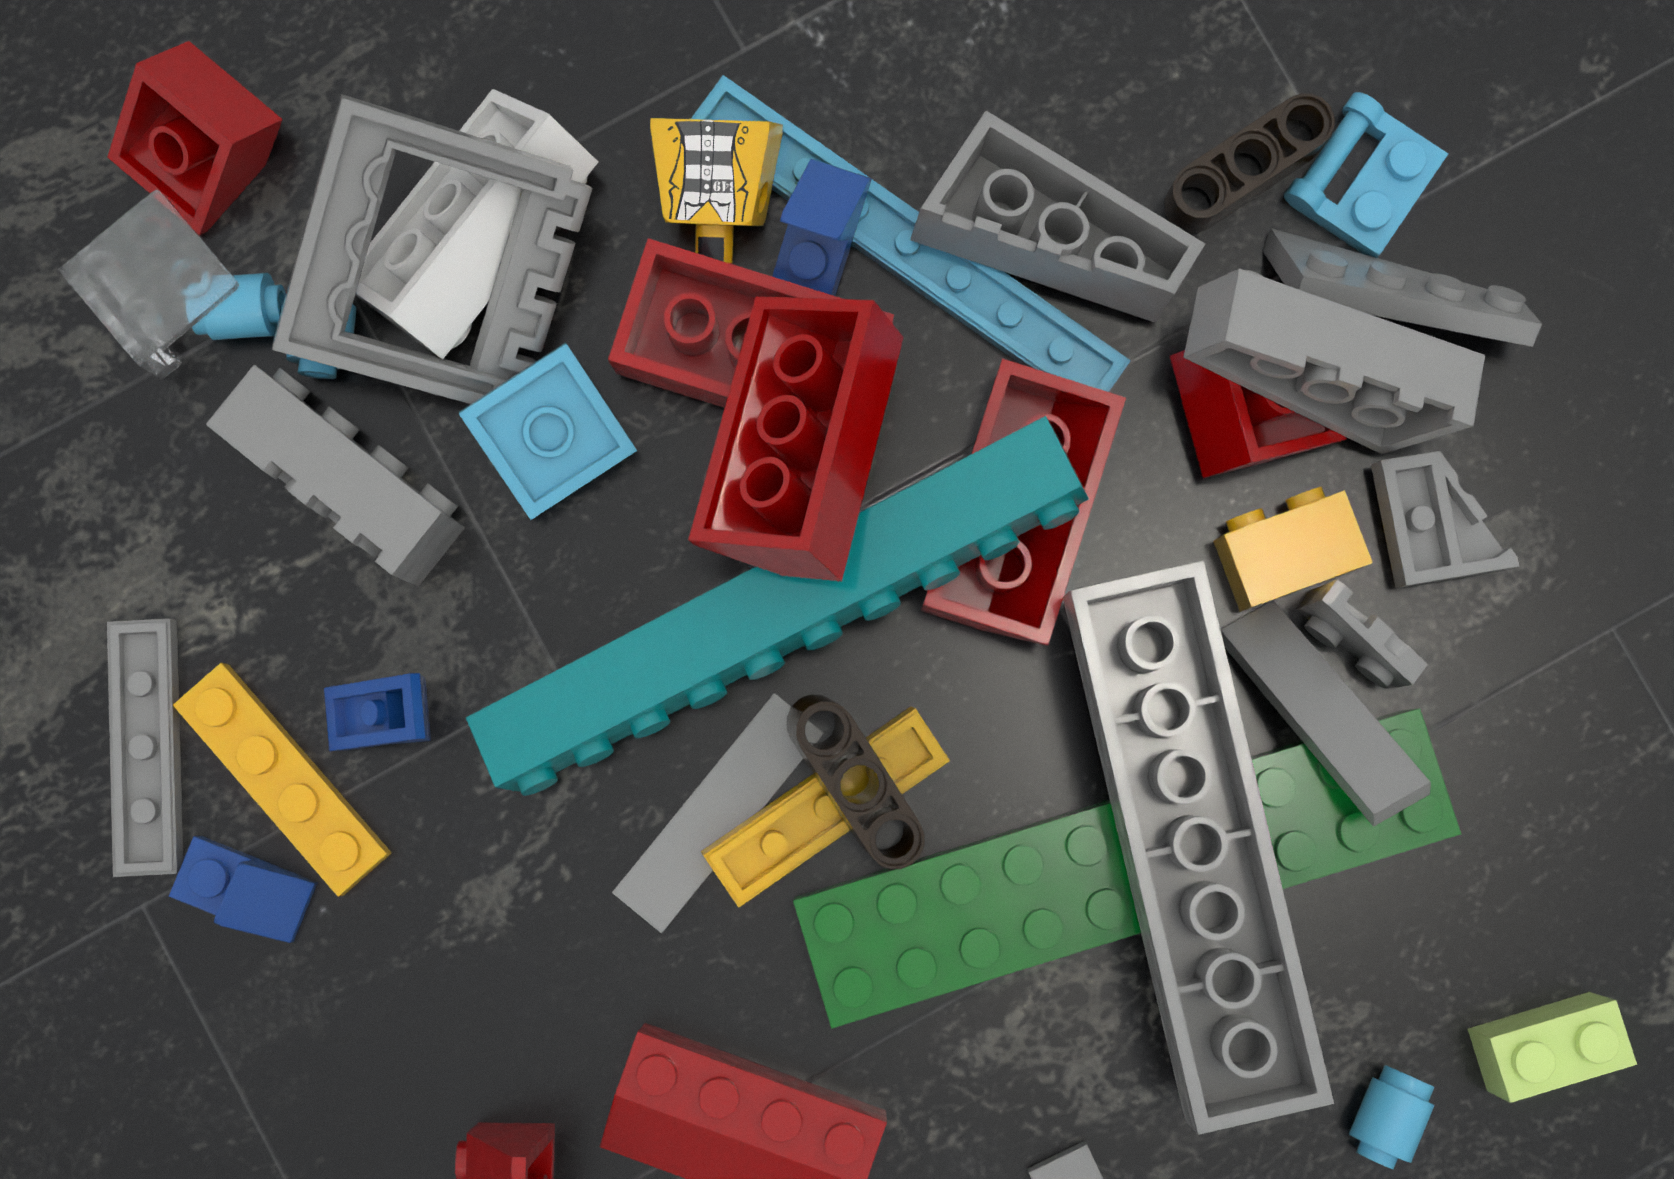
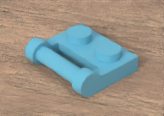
[1284,92,1448,258]

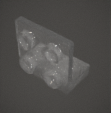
[58,190,239,380]

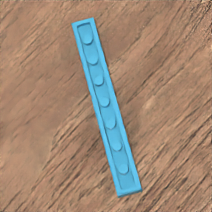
[691,75,1131,392]

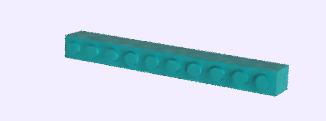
[466,416,1089,796]

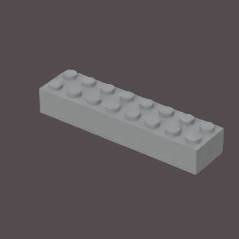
[1063,561,1334,1135]

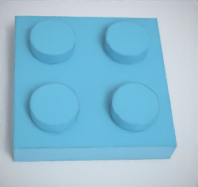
[459,342,637,520]

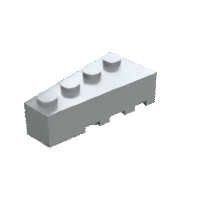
[910,111,1205,323]
[1183,268,1485,454]
[206,365,465,586]

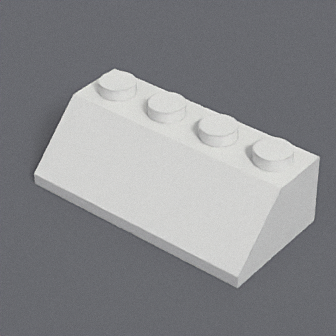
[355,89,598,360]

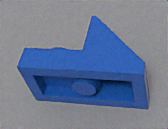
[772,159,872,296]
[324,673,431,751]
[169,836,318,943]

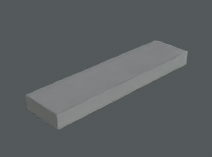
[1220,600,1431,827]
[107,619,183,877]
[612,693,824,934]

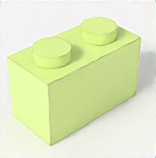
[1467,992,1637,1103]

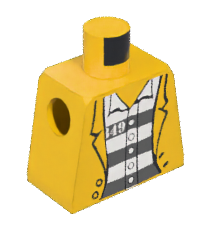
[650,118,783,263]

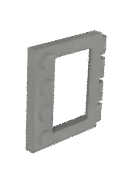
[272,94,593,404]

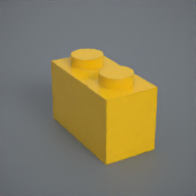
[1213,487,1373,612]

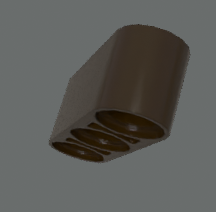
[1164,93,1335,234]
[787,694,925,869]

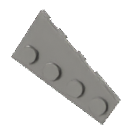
[1263,228,1542,347]

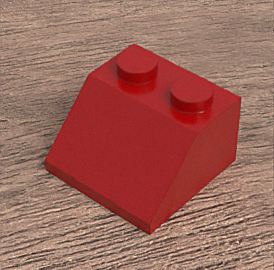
[107,41,283,235]
[1170,350,1347,478]

